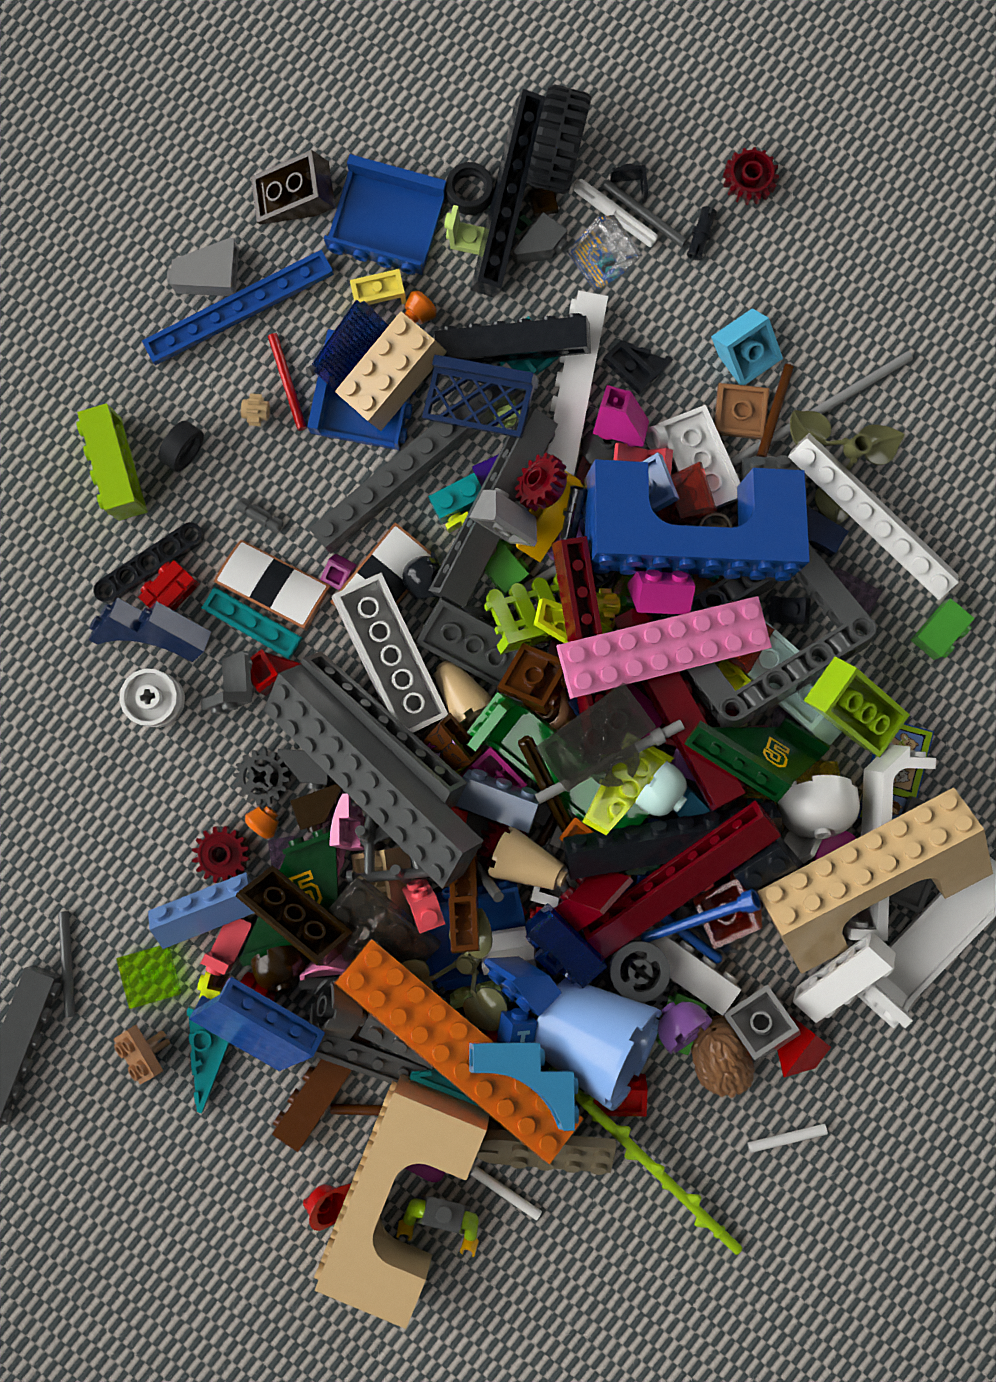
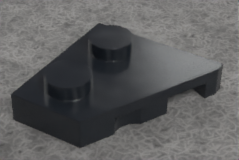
[603,340,673,395]

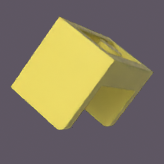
[350,269,406,314]

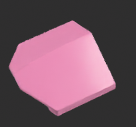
[300,954,353,981]

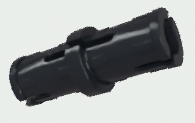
[687,206,717,261]
[560,486,587,540]

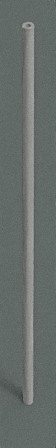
[522,351,913,592]

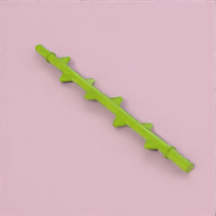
[548,1066,743,1255]

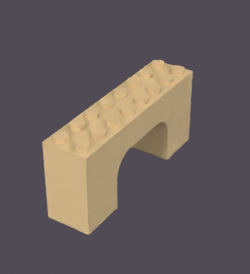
[757,787,993,974]
[314,1074,490,1329]

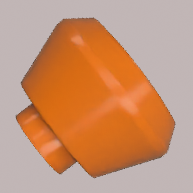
[404,291,437,324]
[245,805,279,839]

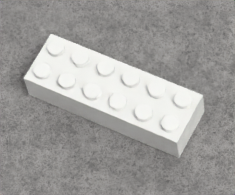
[331,573,448,733]

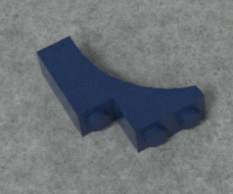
[807,506,849,557]
[88,598,211,662]

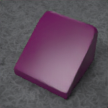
[320,554,357,590]

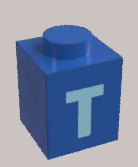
[496,1008,538,1043]

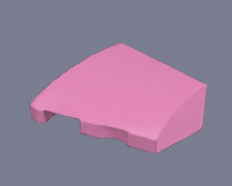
[330,794,366,851]

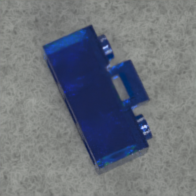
[525,903,607,988]

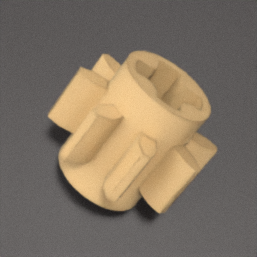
[241,393,270,426]

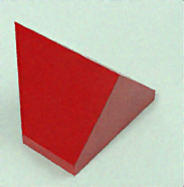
[250,649,301,696]
[777,1014,831,1078]

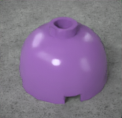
[657,1002,712,1054]

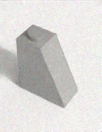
[167,238,239,296]

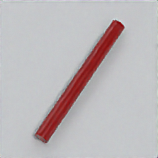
[268,333,307,431]

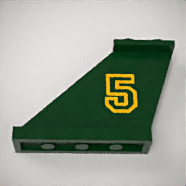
[684,718,830,803]
[239,827,345,967]

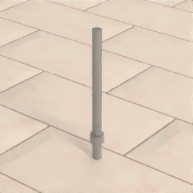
[535,720,685,804]

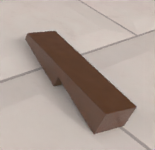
[449,853,480,954]

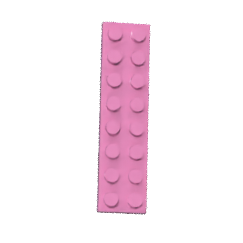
[556,596,772,699]

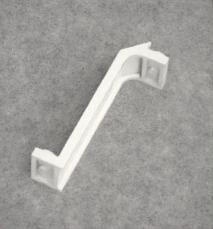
[842,744,936,941]
[857,857,996,1029]

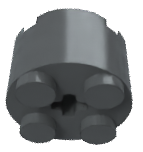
[310,979,366,1039]

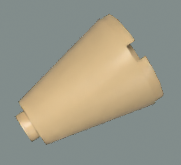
[434,660,493,732]
[489,826,568,890]

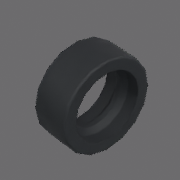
[446,162,493,215]
[158,420,204,472]

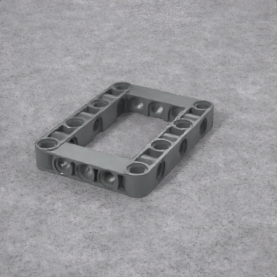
[659,543,877,728]

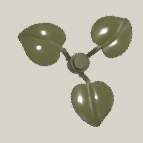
[790,410,905,524]
[401,908,508,1031]

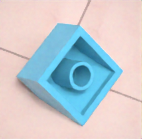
[711,308,783,385]

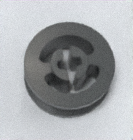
[609,939,670,1002]

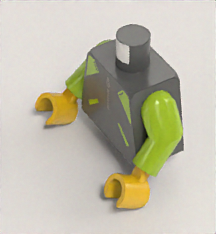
[396,1195,479,1257]

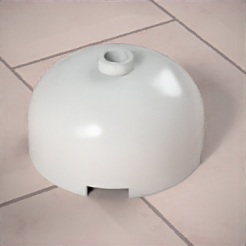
[778,775,860,839]

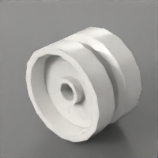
[119,669,185,728]

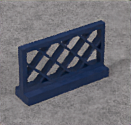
[422,354,539,439]

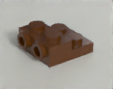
[498,643,567,715]

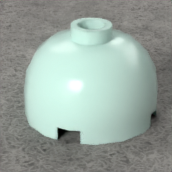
[635,761,687,816]

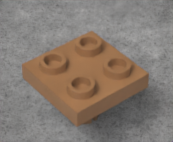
[113,1025,170,1084]

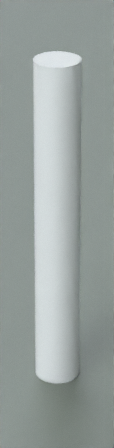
[747,1124,828,1153]
[470,1166,542,1220]

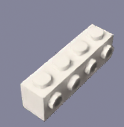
[793,932,896,1023]

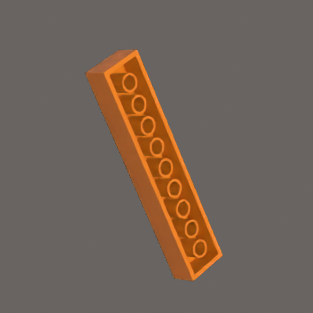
[334,939,584,1164]

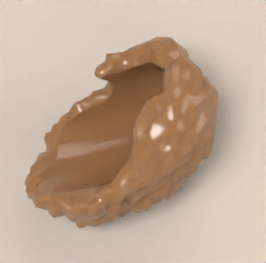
[691,1015,755,1098]

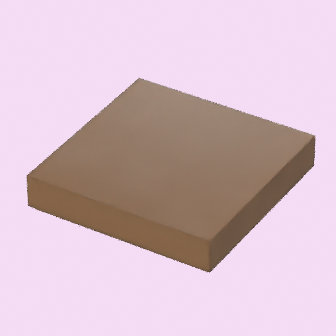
[714,383,769,440]

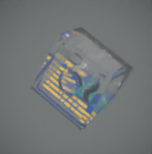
[567,215,643,291]

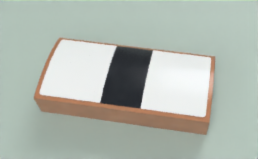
[330,523,431,607]
[213,540,331,631]

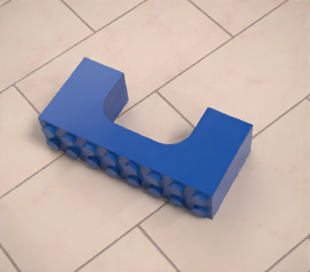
[584,459,810,581]

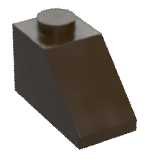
[290,784,343,833]

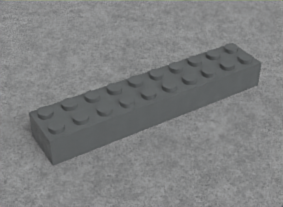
[264,664,483,889]

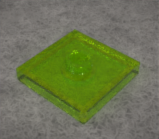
[116,945,182,1009]

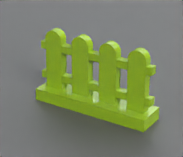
[484,574,561,655]

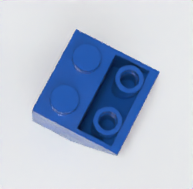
[484,956,562,1016]

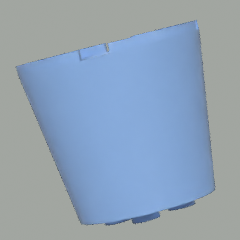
[534,978,662,1111]

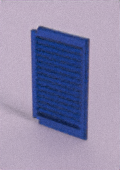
[312,300,389,391]

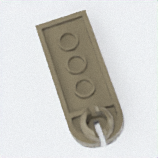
[476,1121,616,1175]

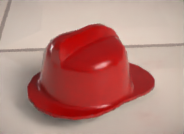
[303,1183,351,1231]

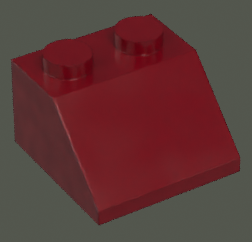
[555,872,633,932]

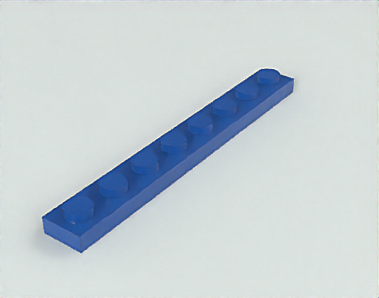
[142,249,334,366]

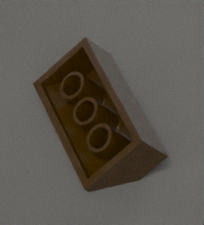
[236,865,352,966]

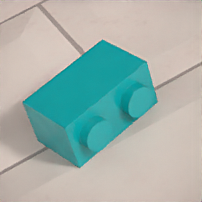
[428,473,482,525]

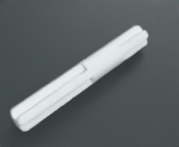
[573,179,658,247]

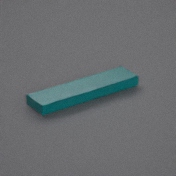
[201,586,303,660]

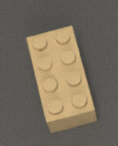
[335,311,447,431]

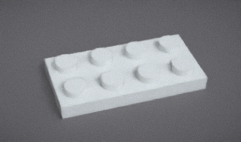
[658,405,740,517]

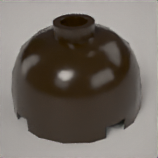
[251,945,305,994]

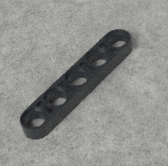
[93,522,204,603]

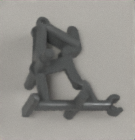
[346,813,430,887]

